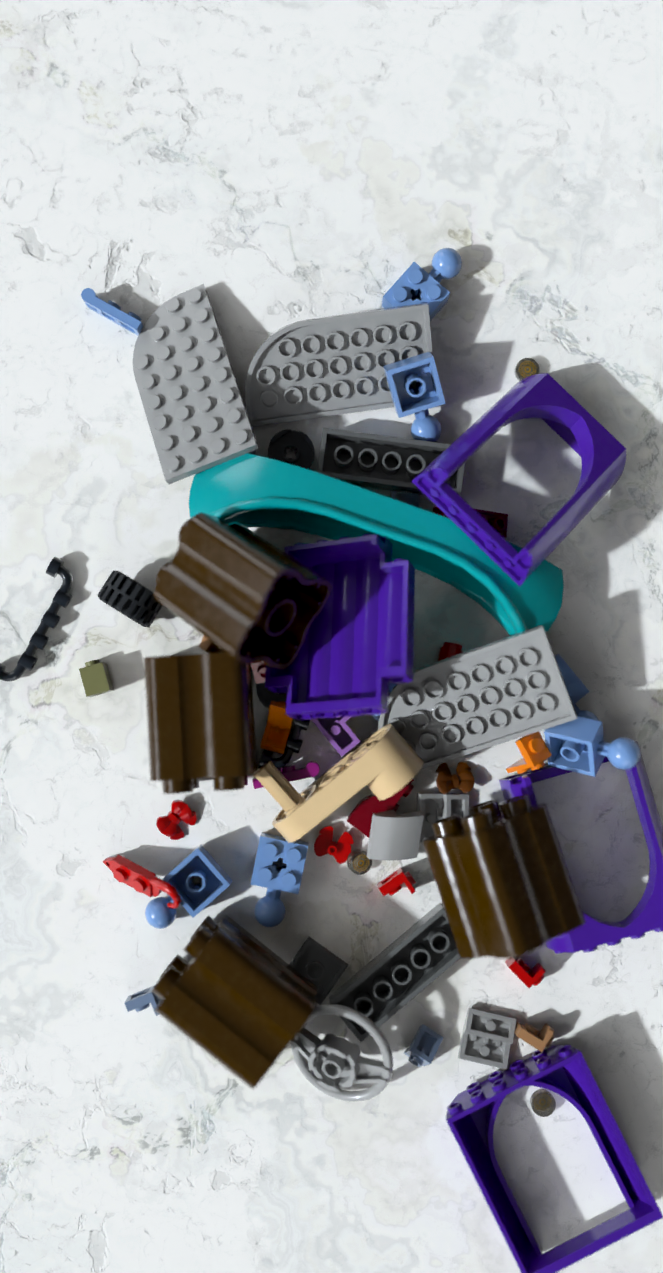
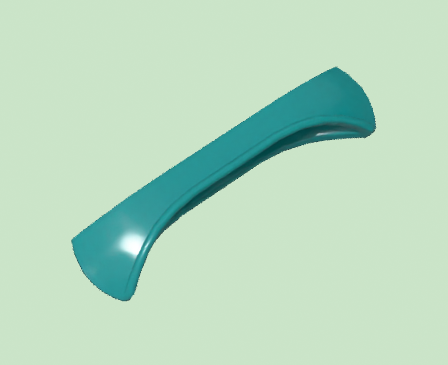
[189,453,564,636]

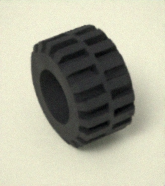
[97,570,163,627]

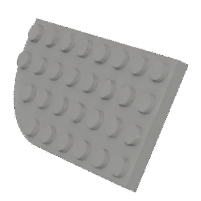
[133,284,259,484]
[245,303,433,426]
[378,625,577,770]

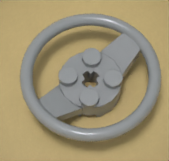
[291,1004,393,1101]

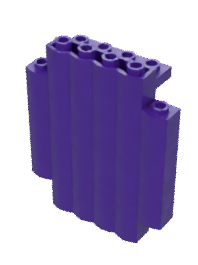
[265,534,415,720]

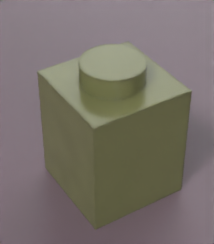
[79,659,114,697]

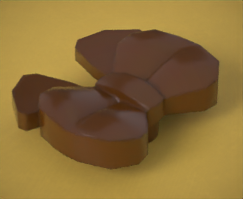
[435,762,475,795]

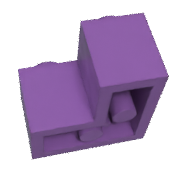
[311,716,361,757]

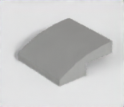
[417,793,469,842]
[366,810,424,860]
[458,1008,517,1069]

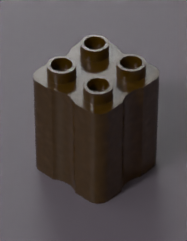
[154,513,332,669]
[144,652,257,794]
[422,794,586,959]
[151,914,317,1089]

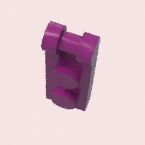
[252,761,320,789]

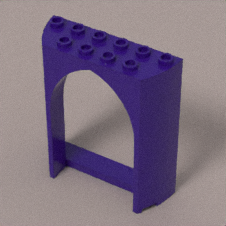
[412,373,626,586]
[499,741,663,954]
[446,1045,663,1273]

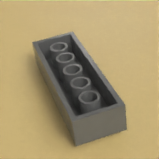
[317,428,465,495]
[329,903,461,1042]

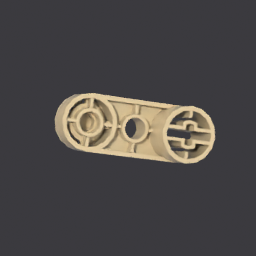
[254,724,424,843]

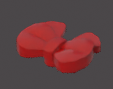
[156,799,197,840]
[314,826,354,864]

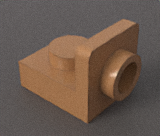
[515,1022,554,1052]

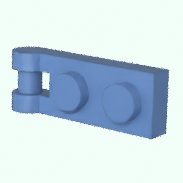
[81,288,144,336]

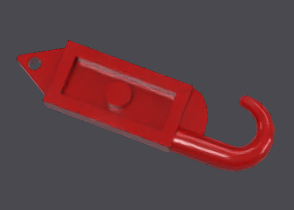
[103,854,181,909]

